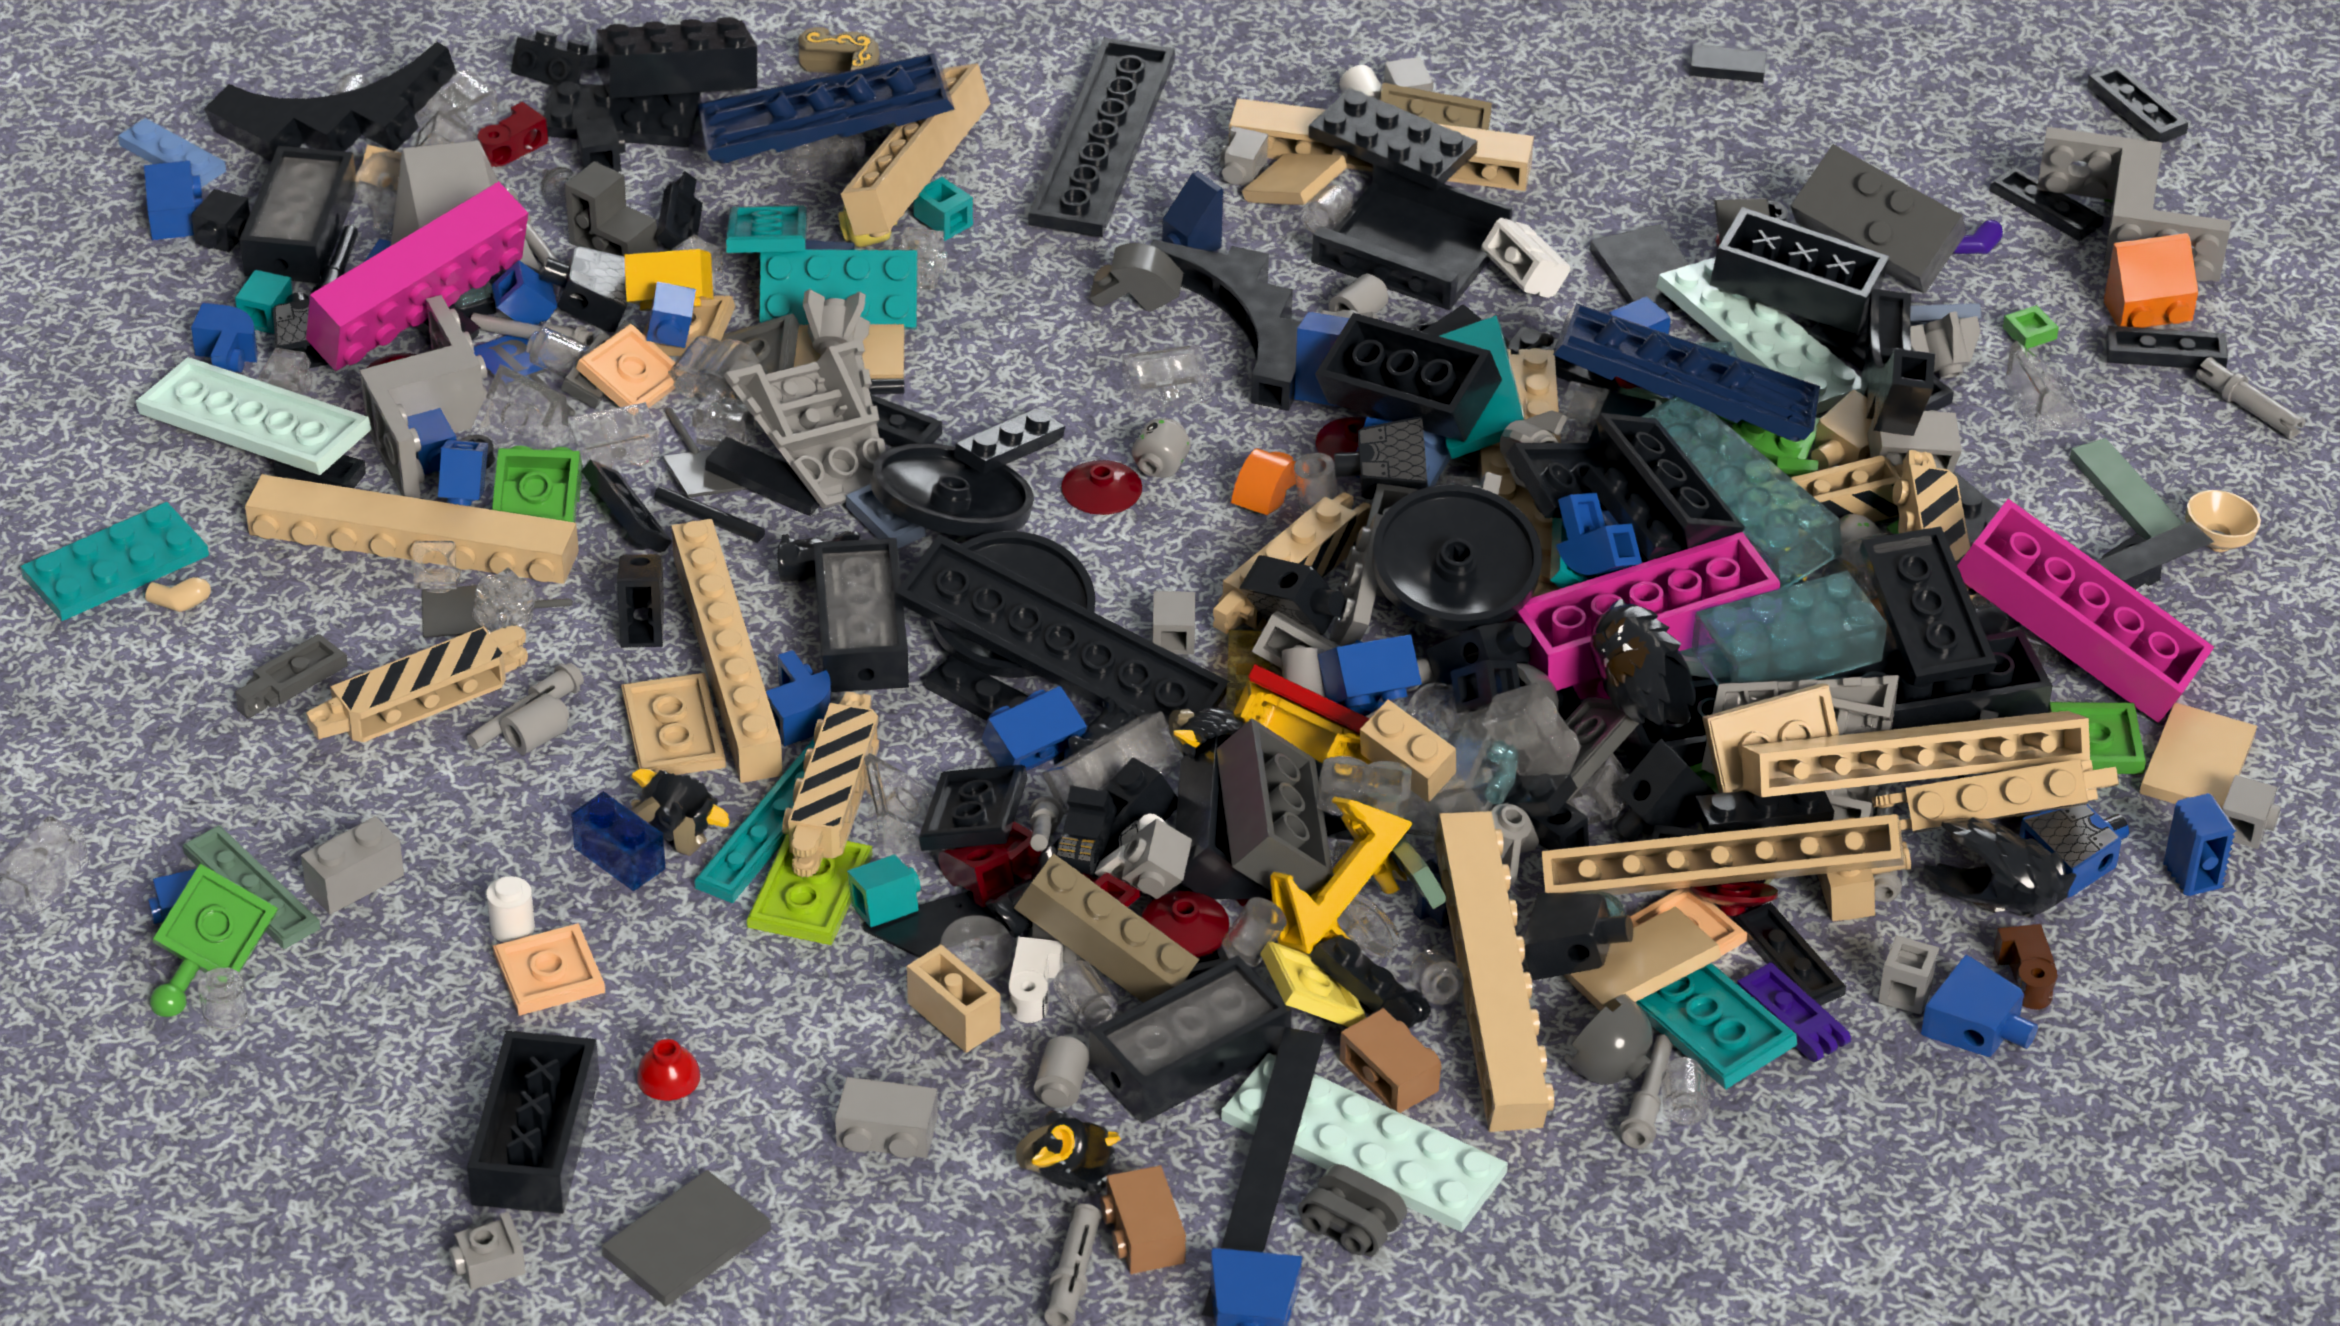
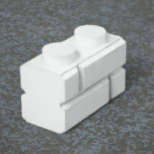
[1481,218,1571,298]

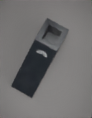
[1052,757,1178,860]

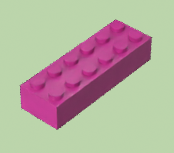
[306,181,529,371]
[1957,498,2214,723]
[1513,532,1780,691]

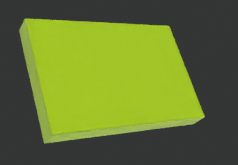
[747,834,873,946]

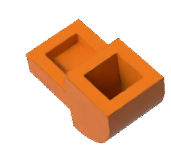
[1231,448,1306,515]

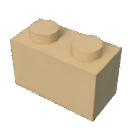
[1360,699,1456,803]
[907,944,1001,1053]

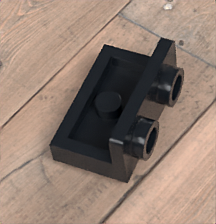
[511,30,597,85]

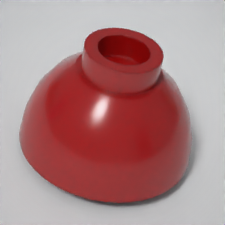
[637,1039,701,1101]

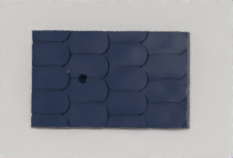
[698,53,955,164]
[1553,303,1820,442]

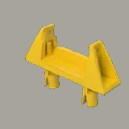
[1233,680,1385,789]
[1270,796,1413,954]

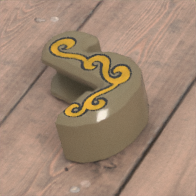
[798,27,880,74]

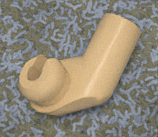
[145,577,211,612]

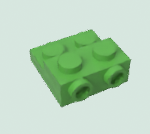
[492,446,583,523]

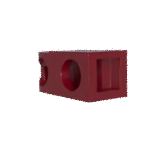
[477,101,549,167]
[938,845,1015,908]

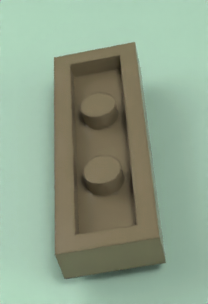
[1379,83,1492,130]

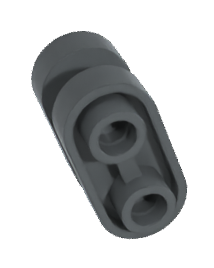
[1298,1164,1407,1257]

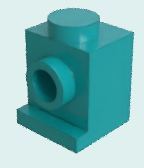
[914,176,973,241]

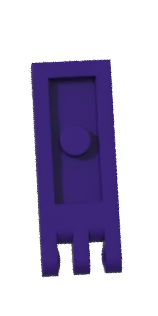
[1737,962,1851,1062]

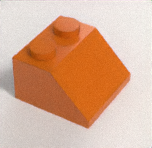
[2103,233,2198,328]

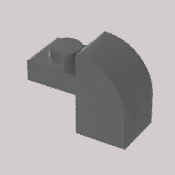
[1089,243,1183,311]

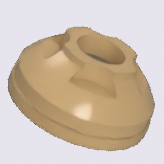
[2185,490,2261,552]

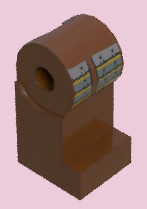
[1993,924,2058,1010]

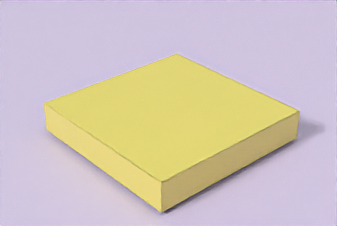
[1260,941,1366,1027]

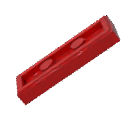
[1248,664,1370,733]

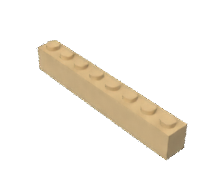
[841,63,990,238]
[1229,98,1534,191]
[245,474,579,584]
[671,519,783,783]
[1741,711,2090,797]
[1434,811,1554,1132]
[1542,814,1905,896]

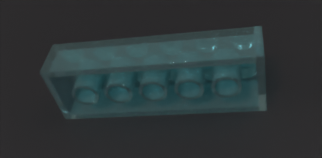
[1641,397,1842,592]

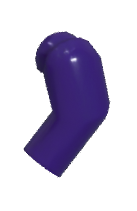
[1953,219,2003,254]

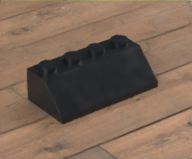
[1596,413,1745,550]
[1175,735,1272,899]

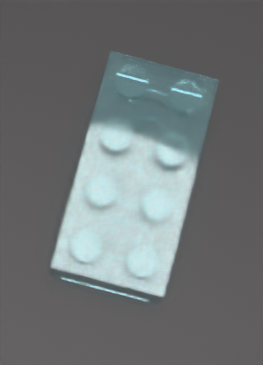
[1691,571,1887,686]

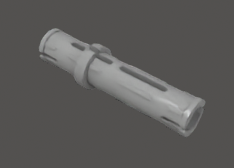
[2196,357,2306,440]
[1044,1204,1102,1326]

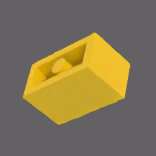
[624,249,713,311]

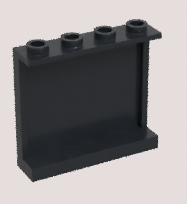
[1312,165,1513,311]

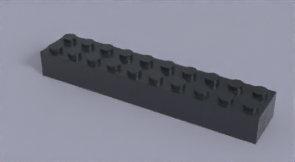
[1622,629,2053,770]

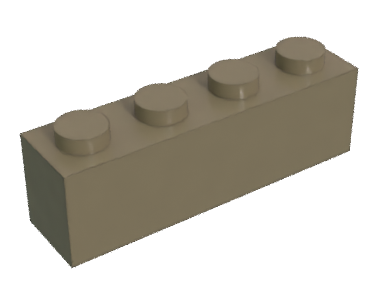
[1014,853,1199,1003]

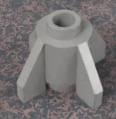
[803,289,870,356]
[1910,311,1981,379]
[1500,410,1568,489]
[1479,803,1539,886]

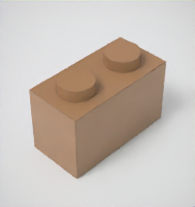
[1339,1008,1441,1113]
[1100,1165,1186,1274]

